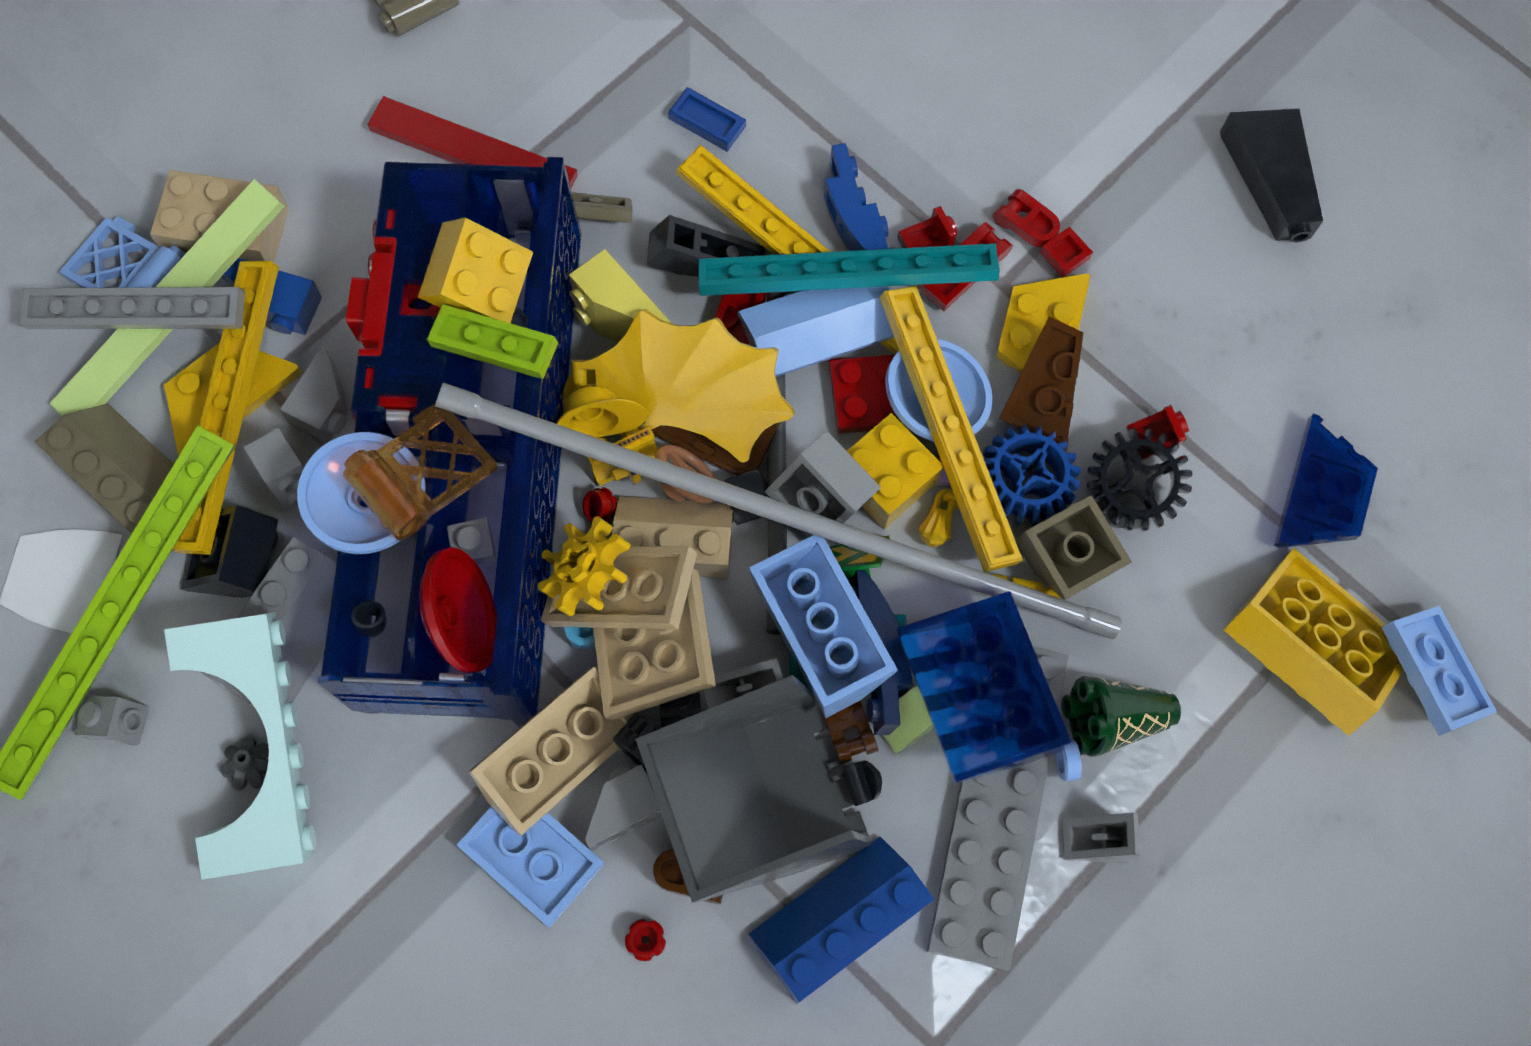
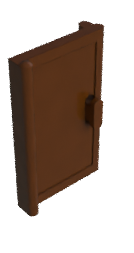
[652,422,781,476]

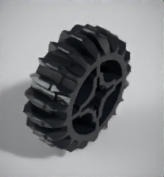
[1087,428,1192,531]

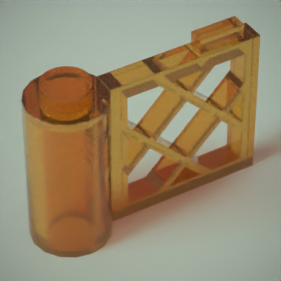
[343,404,498,540]

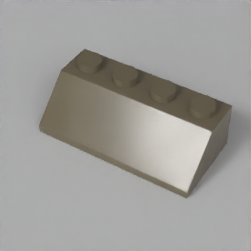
[34,403,174,534]

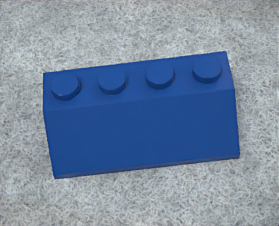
[748,836,935,1004]

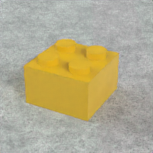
[418,218,533,323]
[847,413,944,530]

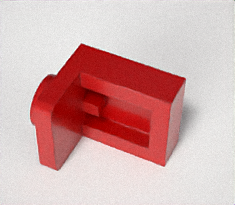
[897,206,957,248]
[1126,405,1189,461]

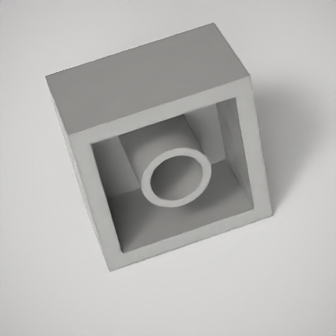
[765,431,881,540]

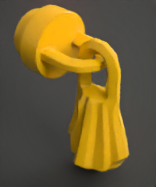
[918,489,963,548]

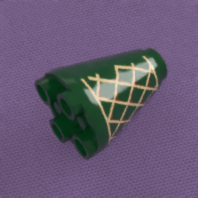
[1061,675,1181,757]

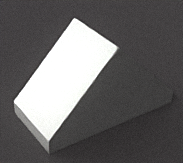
[703,658,784,709]
[1063,812,1140,862]

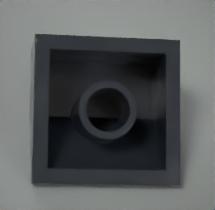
[180,505,279,598]

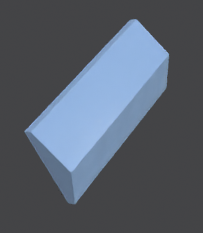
[738,286,894,377]

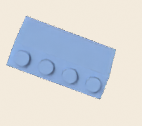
[749,535,897,718]

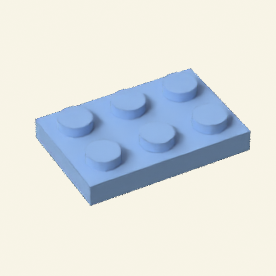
[1381,606,1497,736]
[457,807,605,928]

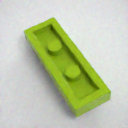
[427,304,558,379]

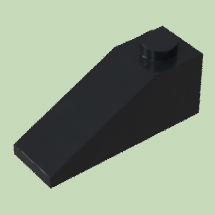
[647,215,764,277]

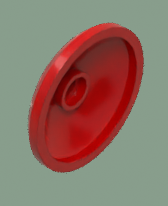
[420,547,498,674]

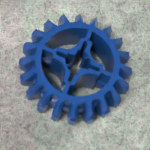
[982,424,1081,527]

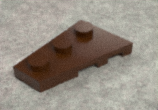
[998,316,1084,451]

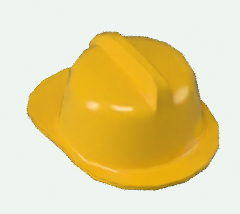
[556,386,647,438]

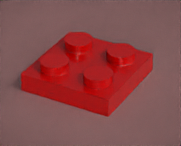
[829,354,907,434]

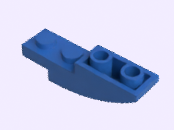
[824,143,894,251]

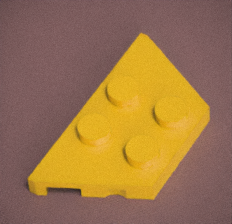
[996,273,1091,373]
[164,342,302,455]

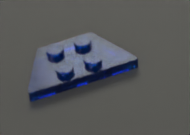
[1274,413,1378,548]

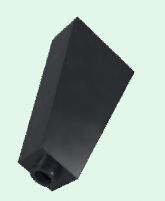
[1220,108,1323,243]

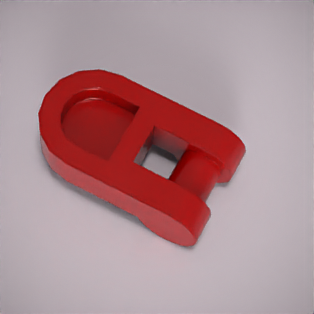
[993,189,1060,247]

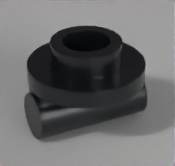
[842,760,882,806]

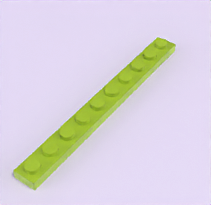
[0,425,235,800]

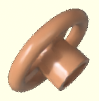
[655,444,716,504]

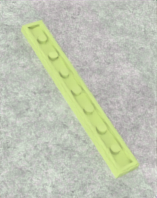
[49,179,285,416]

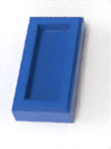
[668,87,746,152]

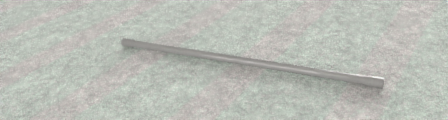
[435,382,1122,639]

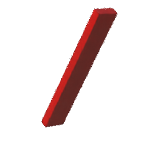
[367,96,578,192]

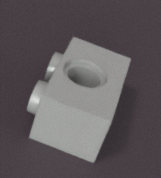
[243,427,305,511]

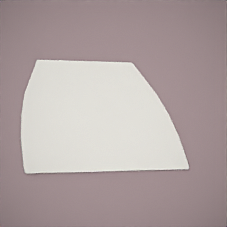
[0,529,122,633]

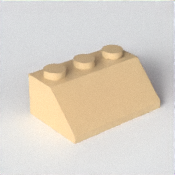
[612,496,733,579]

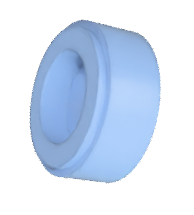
[1055,740,1082,781]

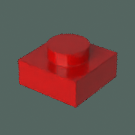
[1040,227,1093,278]

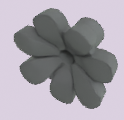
[221,738,269,791]

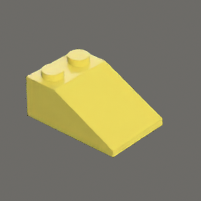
[569,249,671,342]

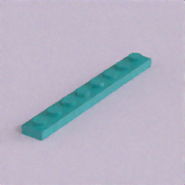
[699,243,1000,296]

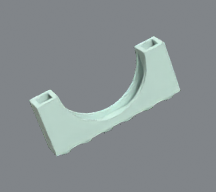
[164,612,316,880]

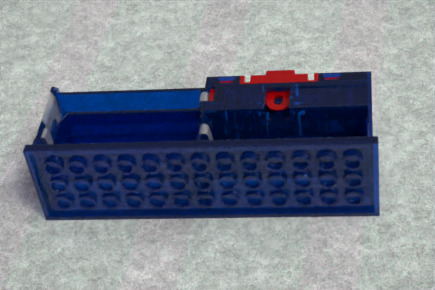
[317,157,582,728]

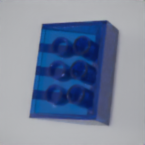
[897,591,1072,784]

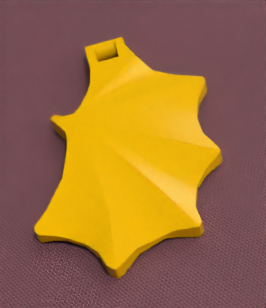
[571,309,795,462]

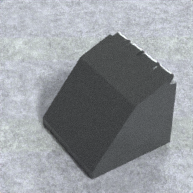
[636,675,872,903]

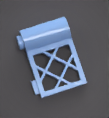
[59,216,186,288]

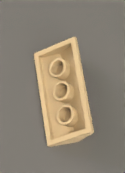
[469,666,632,836]

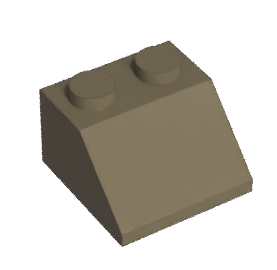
[1016,495,1132,600]

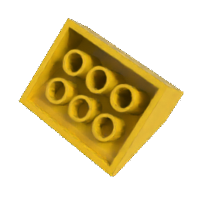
[1224,548,1404,736]

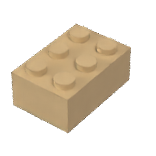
[150,170,289,262]

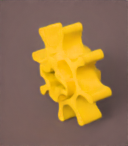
[537,516,631,617]

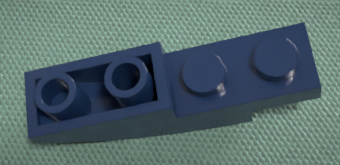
[848,570,913,735]

